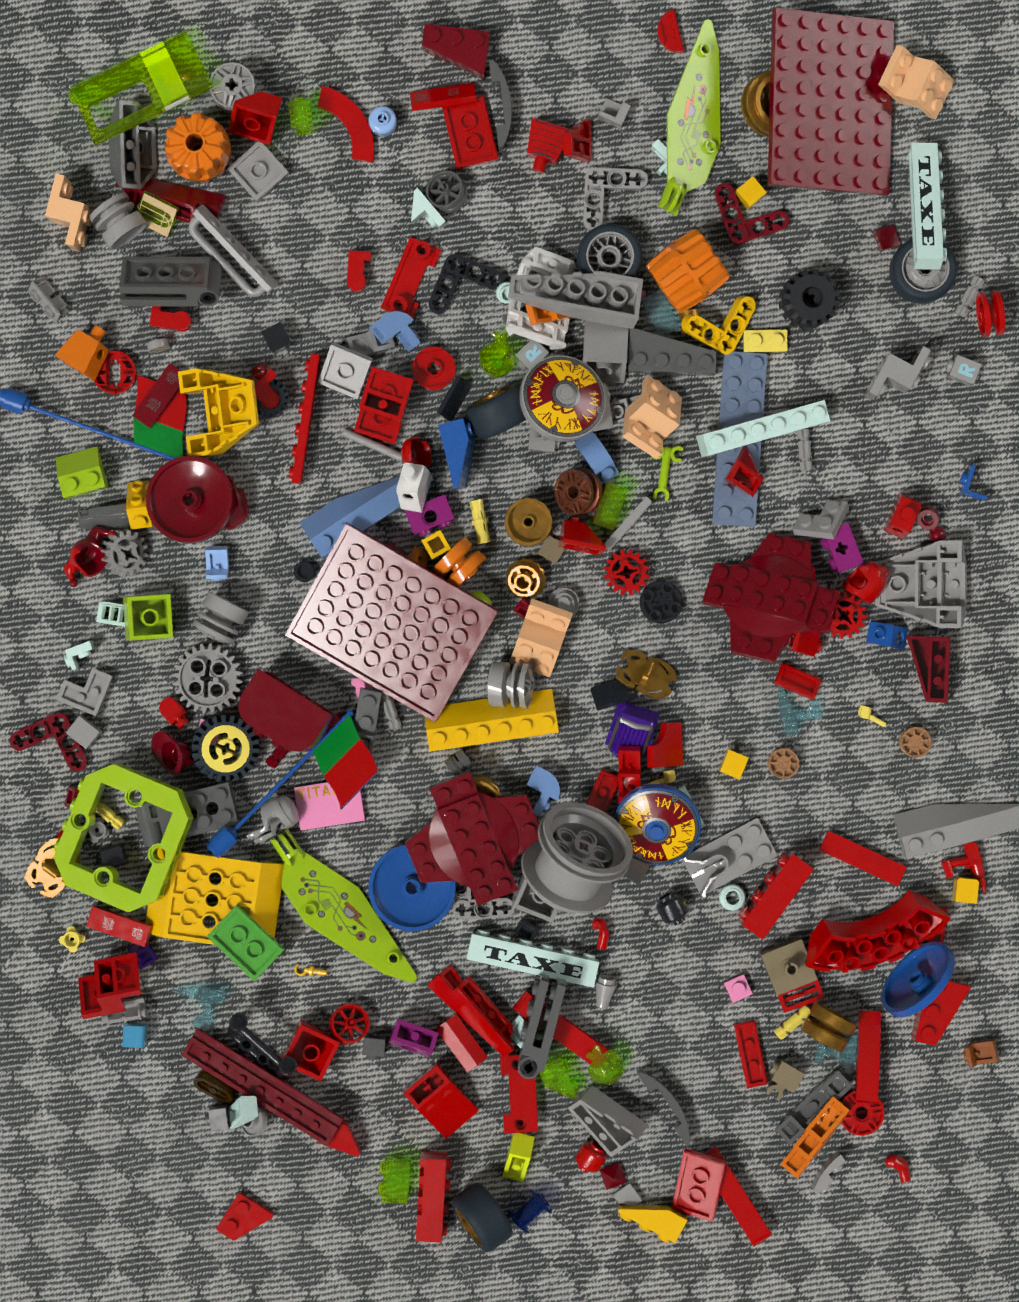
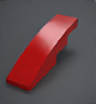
[618,746,641,804]
[855,1010,881,1103]

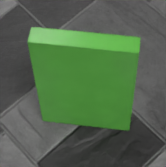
[207,904,285,982]

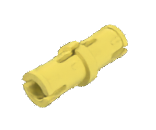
[469,499,491,544]

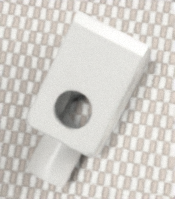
[396,463,432,513]

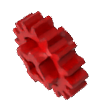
[603,549,650,596]
[829,592,867,639]

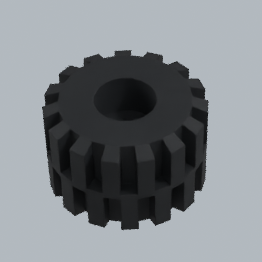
[778,269,840,330]

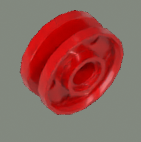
[976,290,1005,338]
[839,1088,885,1136]

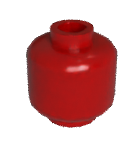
[575,1140,607,1173]

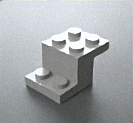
[864,346,932,400]

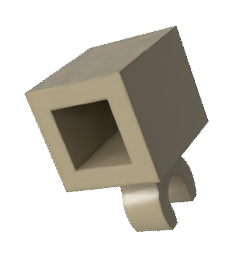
[766,1058,805,1101]

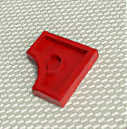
[647,722,683,768]

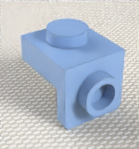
[205,546,229,581]

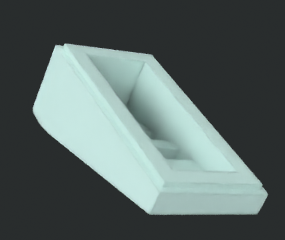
[96,601,125,627]
[228,1096,258,1129]

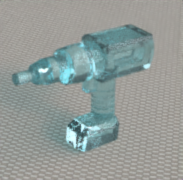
[778,686,822,737]
[172,986,227,1028]
[814,1037,858,1081]

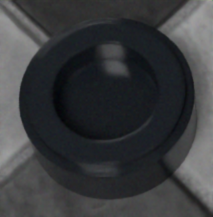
[293,561,316,583]

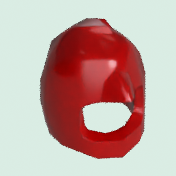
[842,561,889,604]

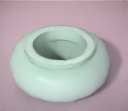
[719,884,746,911]

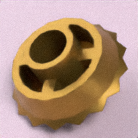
[505,558,547,599]

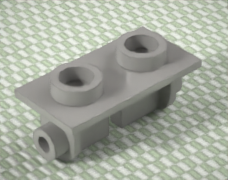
[29,278,69,323]
[102,997,148,1025]

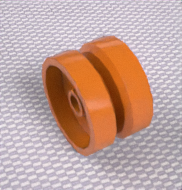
[432,537,486,587]

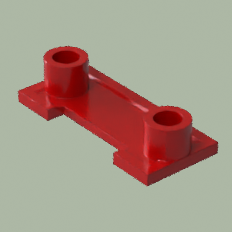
[381,237,442,318]
[500,1053,538,1134]

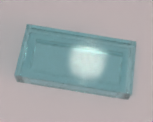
[642,289,680,336]

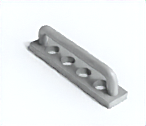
[188,204,278,297]

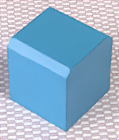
[122,1022,148,1048]

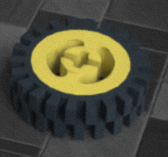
[192,713,259,782]

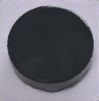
[639,580,683,624]

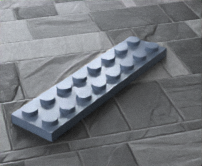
[712,352,768,527]

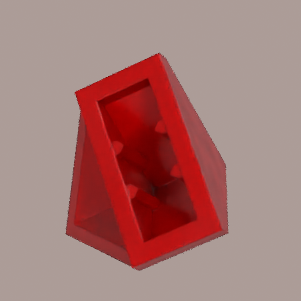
[723,445,764,497]

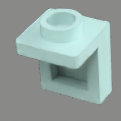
[651,139,667,176]

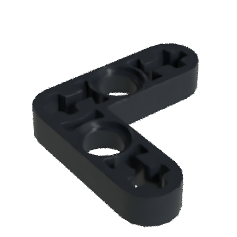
[429,254,504,315]

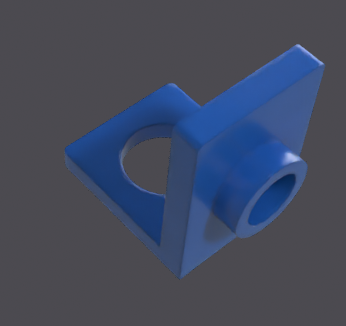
[959,464,988,501]
[866,621,908,650]

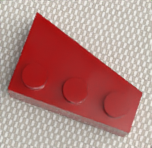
[911,980,971,1046]

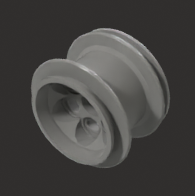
[521,803,633,914]

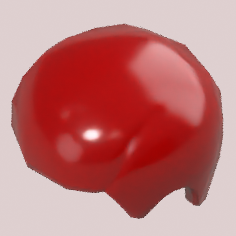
[401,437,432,468]

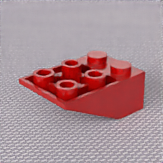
[403,1061,479,1139]

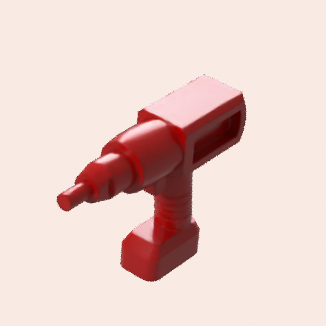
[940,841,987,893]

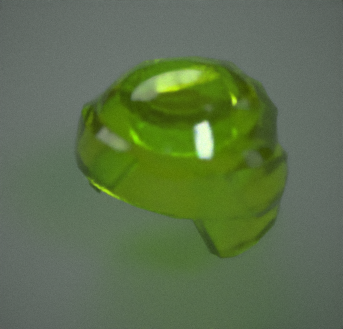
[479,331,515,378]
[585,1045,625,1085]

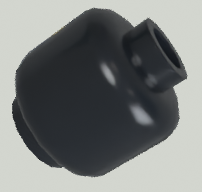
[656,892,688,926]

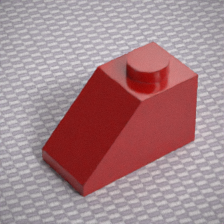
[318,1115,361,1158]

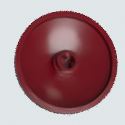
[146,456,234,544]

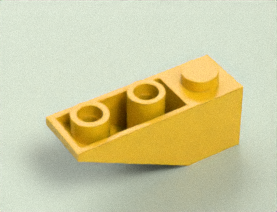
[617,1205,688,1243]

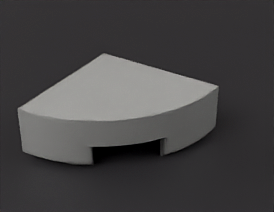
[612,1182,642,1205]

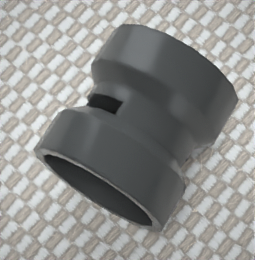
[444,748,474,776]

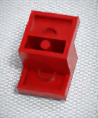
[354,366,414,445]
[78,952,142,1020]

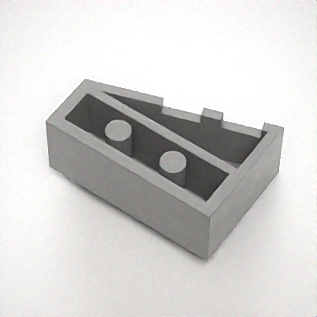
[568,1085,649,1157]

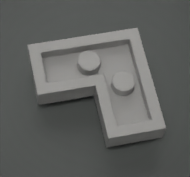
[792,500,849,539]
[56,668,114,716]

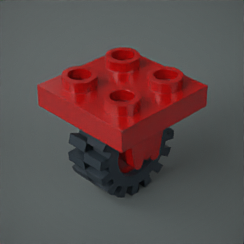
[248,362,289,418]

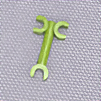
[651,446,683,501]

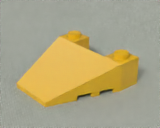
[178,368,259,458]

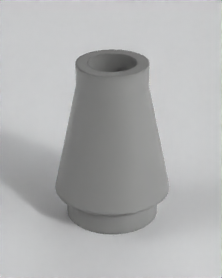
[596,975,617,1009]

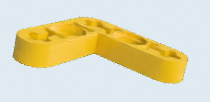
[681,295,756,355]

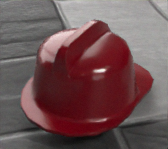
[151,731,194,775]

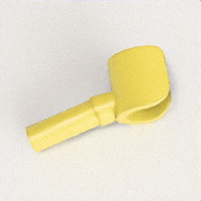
[858,705,886,727]
[647,770,676,785]

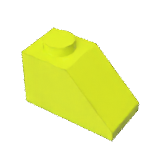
[502,1133,535,1182]

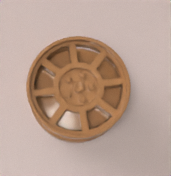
[899,727,932,758]
[767,748,799,779]

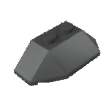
[108,100,157,189]

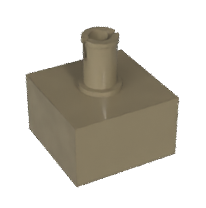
[759,936,818,996]

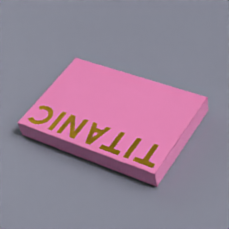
[294,782,365,830]

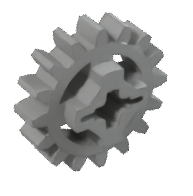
[101,529,148,577]

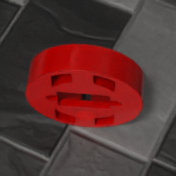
[94,351,137,395]

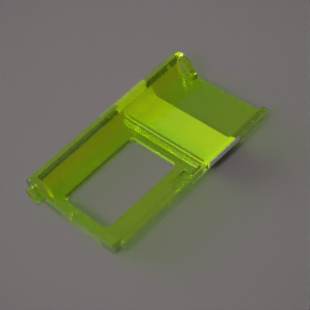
[67,30,214,146]

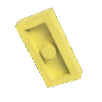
[743,330,787,353]

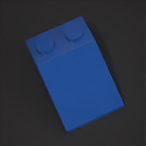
[438,418,476,489]

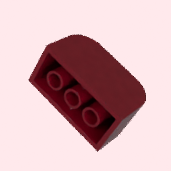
[238,669,338,752]

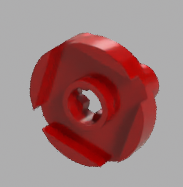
[412,347,456,391]

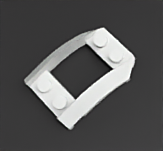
[506,247,577,350]

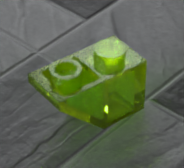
[539,1054,579,1099]

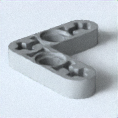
[583,167,648,231]
[452,881,515,919]

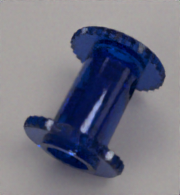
[509,1189,552,1234]

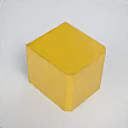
[735,176,767,210]
[718,749,749,780]
[952,876,979,904]

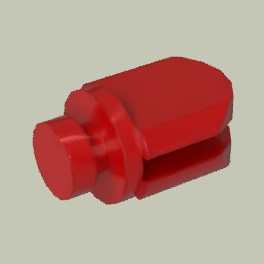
[159,697,189,729]

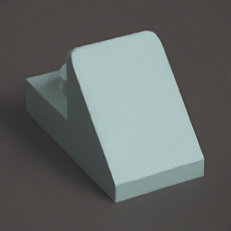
[411,188,446,230]

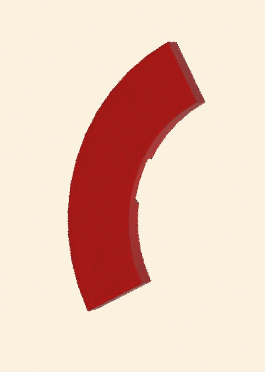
[317,86,374,164]

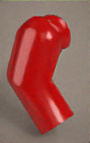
[592,918,610,950]

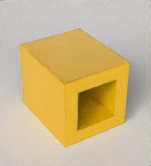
[421,530,451,560]

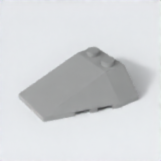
[875,540,967,628]

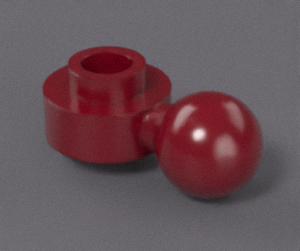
[917,506,946,543]

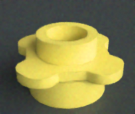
[59,926,85,952]

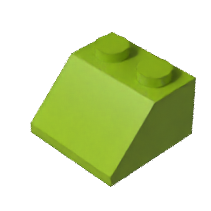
[55,446,109,500]

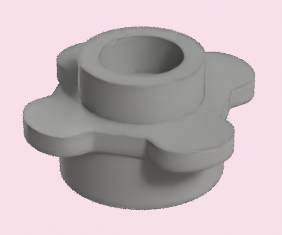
[87,817,110,843]

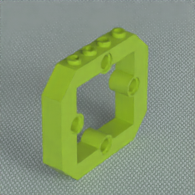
[53,763,194,912]

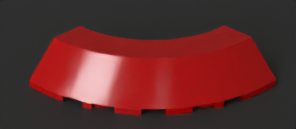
[805,890,951,973]

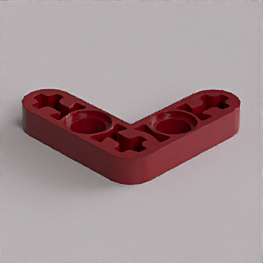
[714,183,789,245]
[9,713,88,772]

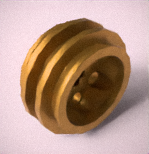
[741,70,771,138]

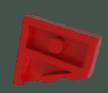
[562,119,592,162]
[216,1192,275,1241]

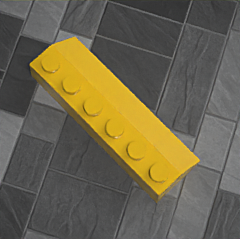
[425,689,559,752]

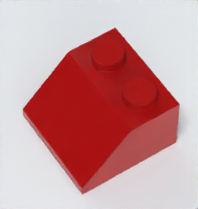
[228,91,282,145]
[281,1019,340,1081]

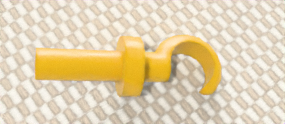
[294,964,328,976]

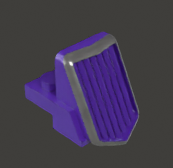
[605,702,660,758]

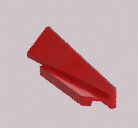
[428,964,515,1057]

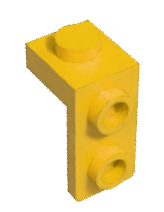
[126,480,153,530]

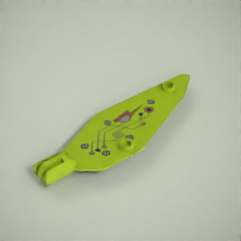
[657,19,721,216]
[270,828,417,983]

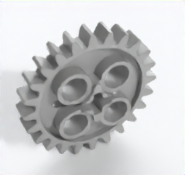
[172,643,243,714]

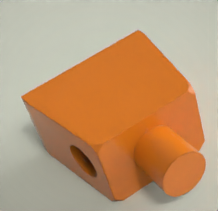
[55,325,108,381]

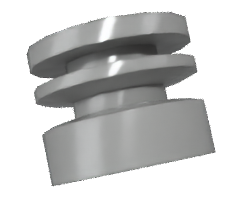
[209,62,258,115]
[89,193,148,250]
[192,591,249,645]
[488,661,534,709]

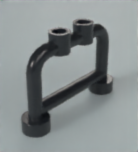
[227,1013,297,1077]

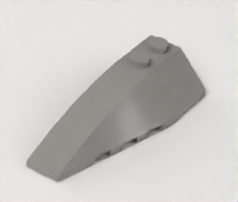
[508,271,643,329]
[893,804,1019,858]

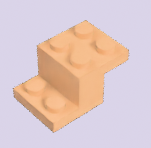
[878,45,954,119]
[45,173,91,252]
[622,375,682,459]
[509,599,573,677]

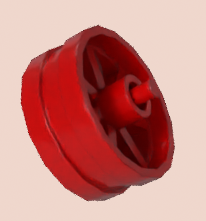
[329,1004,370,1045]

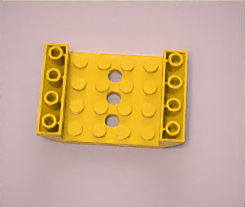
[146,848,284,945]

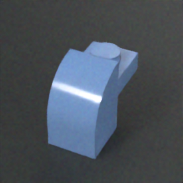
[369,311,421,352]
[574,432,619,485]
[527,765,560,816]

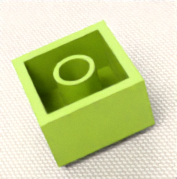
[123,593,173,641]

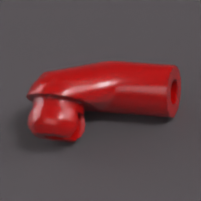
[885,1154,911,1183]

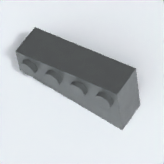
[627,328,716,376]

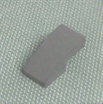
[345,330,395,356]

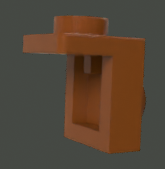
[963,1039,1000,1068]

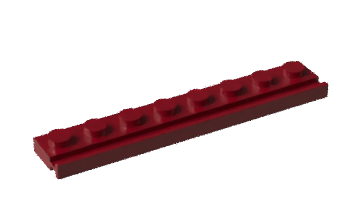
[181,1028,345,1147]

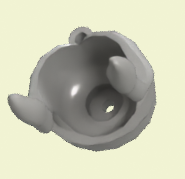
[246,791,299,843]

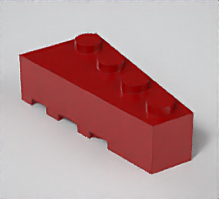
[416,1150,451,1243]

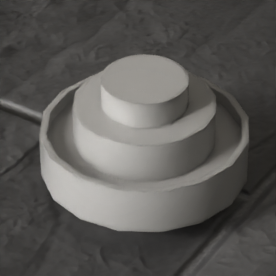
[548,588,579,617]
[241,1104,268,1136]

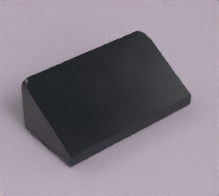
[437,375,472,422]
[590,676,638,711]

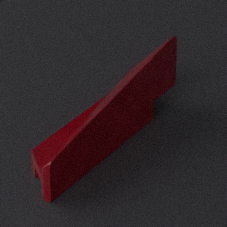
[116,179,226,223]

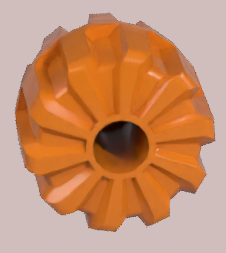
[164,112,231,183]
[646,229,730,313]

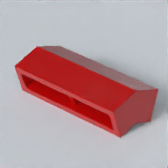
[436,1014,488,1072]

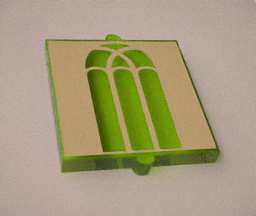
[137,191,179,238]

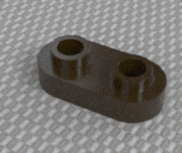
[193,1071,236,1104]

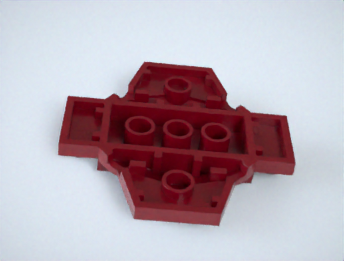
[702,533,841,664]
[405,771,539,906]

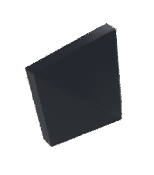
[514,918,540,942]

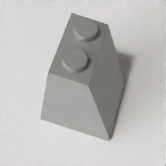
[582,320,628,384]

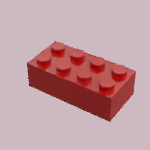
[738,850,814,940]

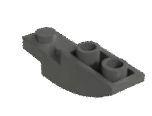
[354,687,382,754]

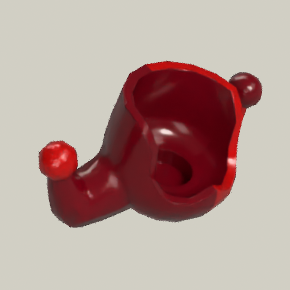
[63,526,116,587]

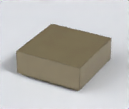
[537,535,565,564]

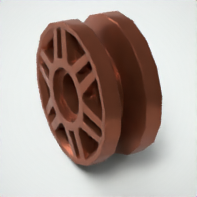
[554,468,602,515]

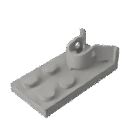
[681,817,778,897]

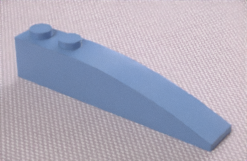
[300,476,432,559]

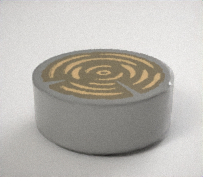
[147,338,170,353]

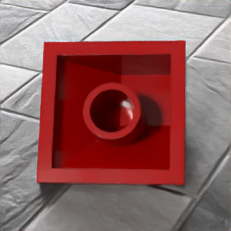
[558,517,606,556]

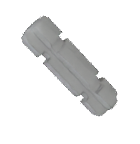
[955,276,984,317]
[797,428,812,471]
[381,692,401,730]

